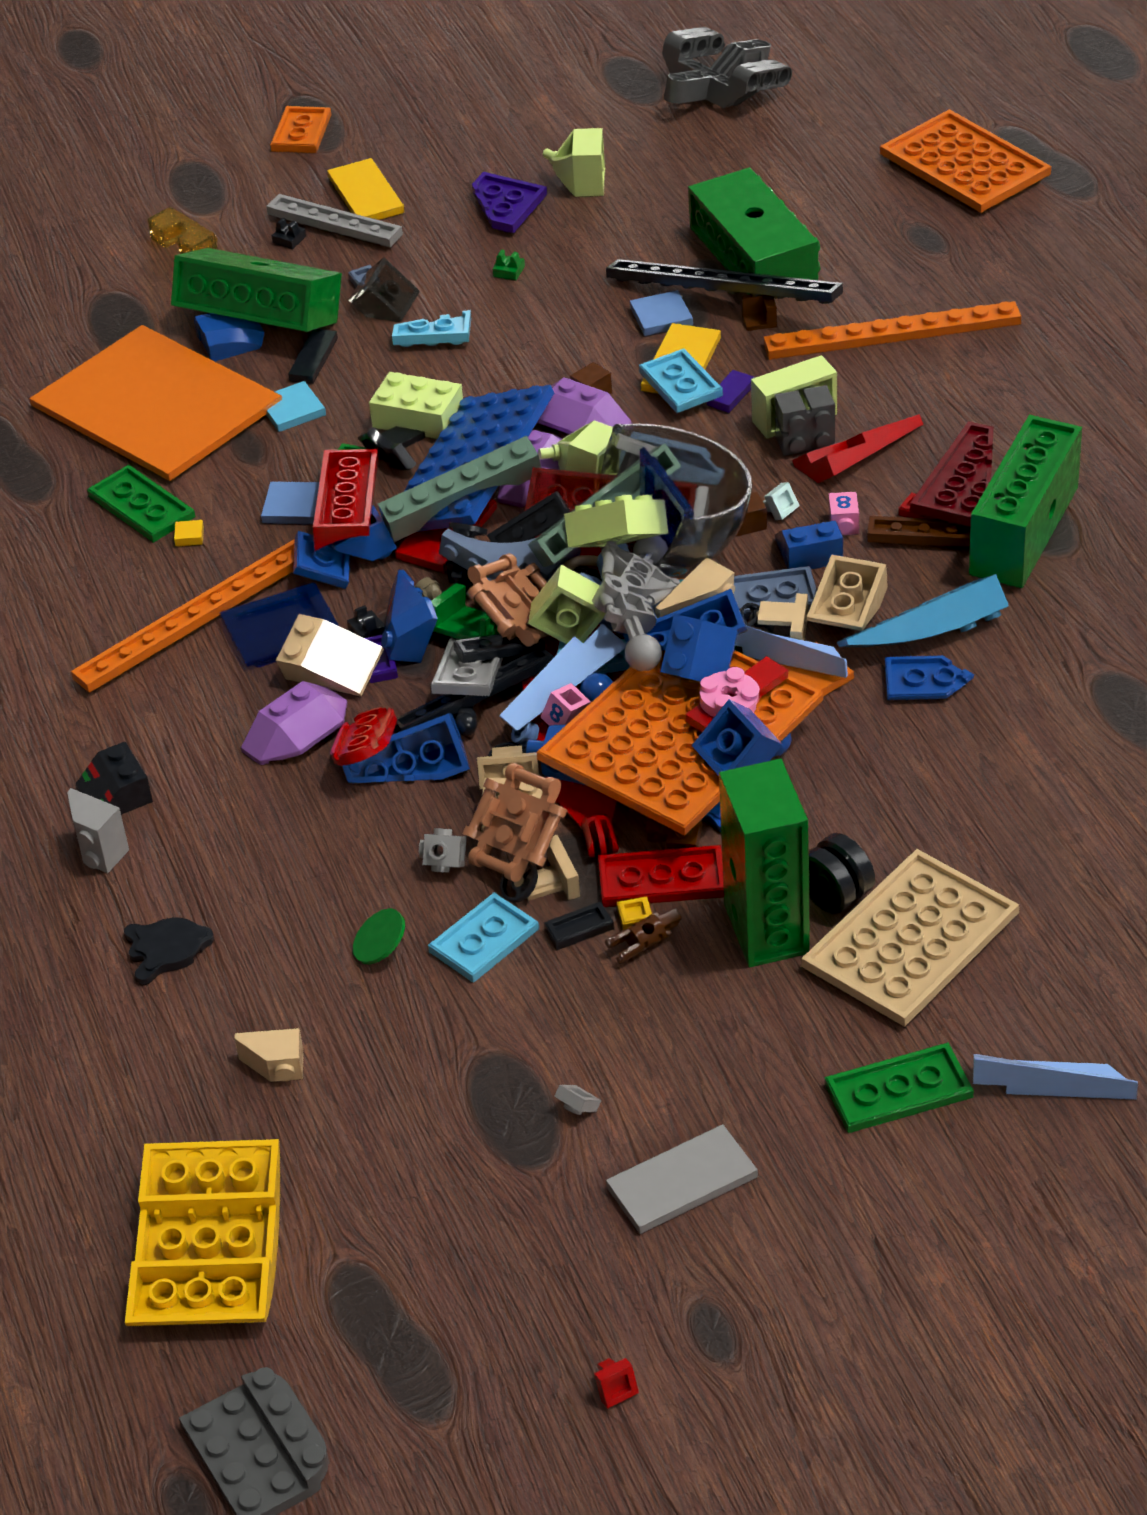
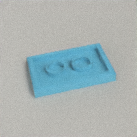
[639,348,723,413]
[428,892,539,983]

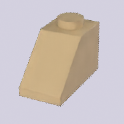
[234,1028,303,1082]

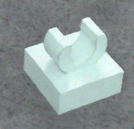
[763,482,800,520]

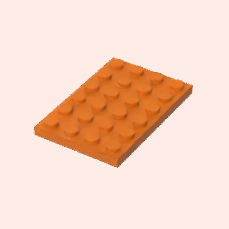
[880,109,1051,213]

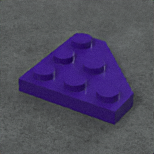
[472,172,547,233]

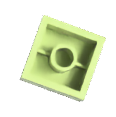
[543,128,605,197]
[538,420,623,499]
[528,565,606,644]

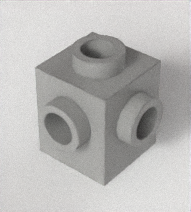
[419,828,467,872]

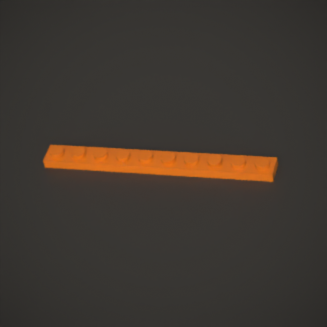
[764,301,1022,360]
[71,539,295,693]

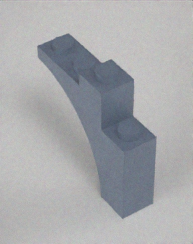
[439,529,581,592]

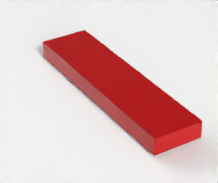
[685,656,789,732]

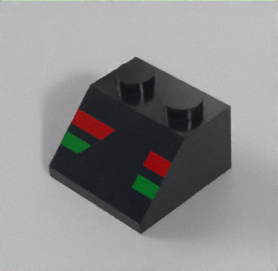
[76,742,153,815]

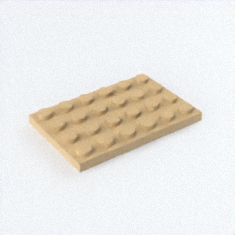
[801,849,1019,1027]

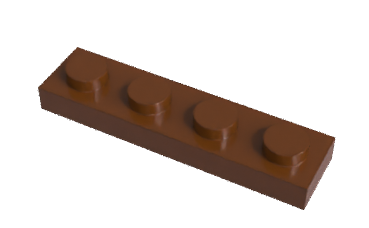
[867,516,971,547]

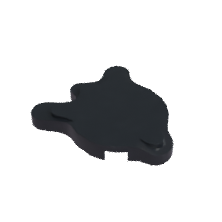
[124,917,214,985]

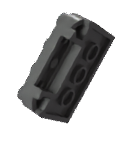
[179,1367,330,1515]

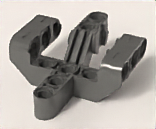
[662,27,792,108]

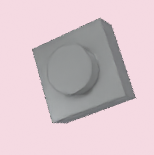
[554,1085,601,1115]

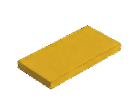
[327,158,405,220]
[641,323,721,394]

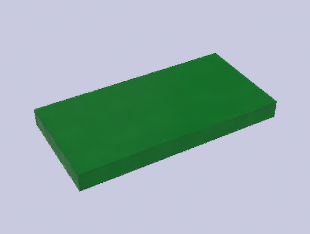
[87,465,196,543]
[825,1042,974,1133]

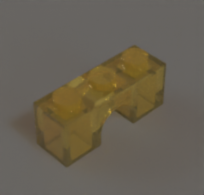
[148,207,218,254]

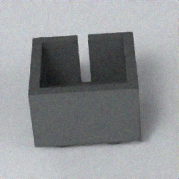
[775,385,835,456]

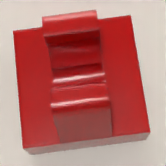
[594,1358,639,1409]

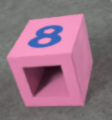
[829,492,859,535]
[541,683,591,726]

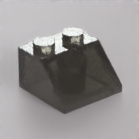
[348,258,420,322]

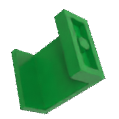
[431,583,500,639]

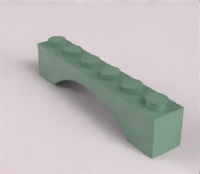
[378,436,542,542]
[528,443,681,567]

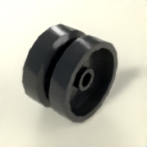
[809,832,875,914]

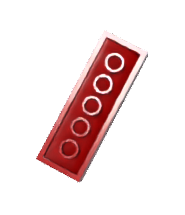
[313,449,378,551]

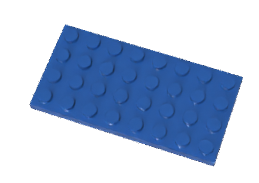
[404,385,555,532]

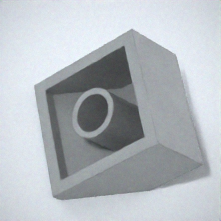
[67,788,129,873]

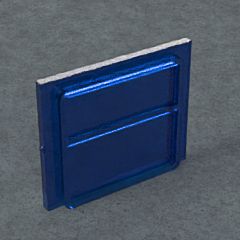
[640,447,694,568]
[220,582,339,667]

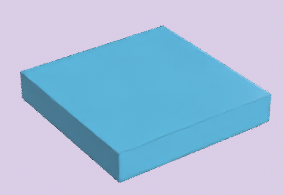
[266,381,326,432]

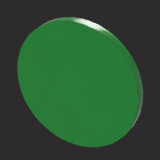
[353,908,405,964]

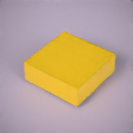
[174,520,204,547]
[617,896,652,930]

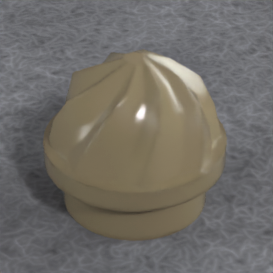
[414,577,442,600]

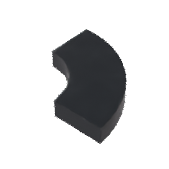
[357,427,416,471]

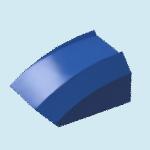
[194,313,265,362]

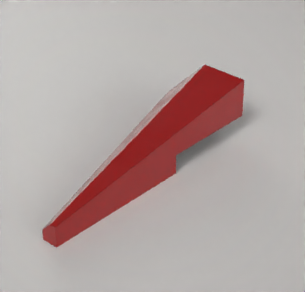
[792,414,923,483]

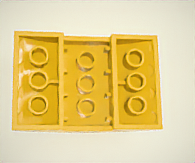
[125,1139,280,1326]

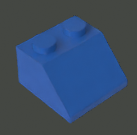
[775,520,843,569]
[660,614,739,682]
[692,699,783,776]

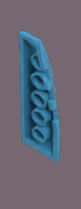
[837,574,1009,647]

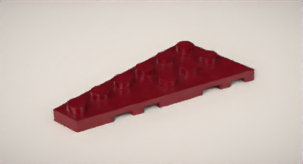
[910,421,994,527]

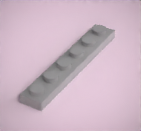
[266,194,403,247]

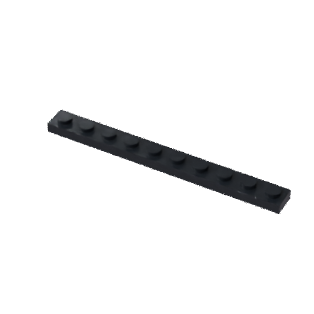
[606,259,843,304]

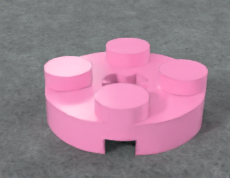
[700,667,760,717]

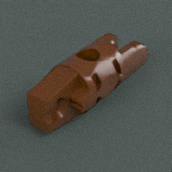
[604,908,682,964]

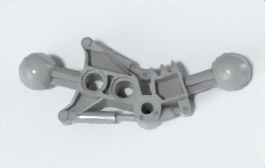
[592,536,680,671]

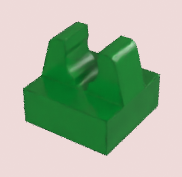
[492,250,525,281]

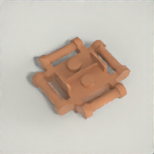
[467,553,549,646]
[462,763,568,882]

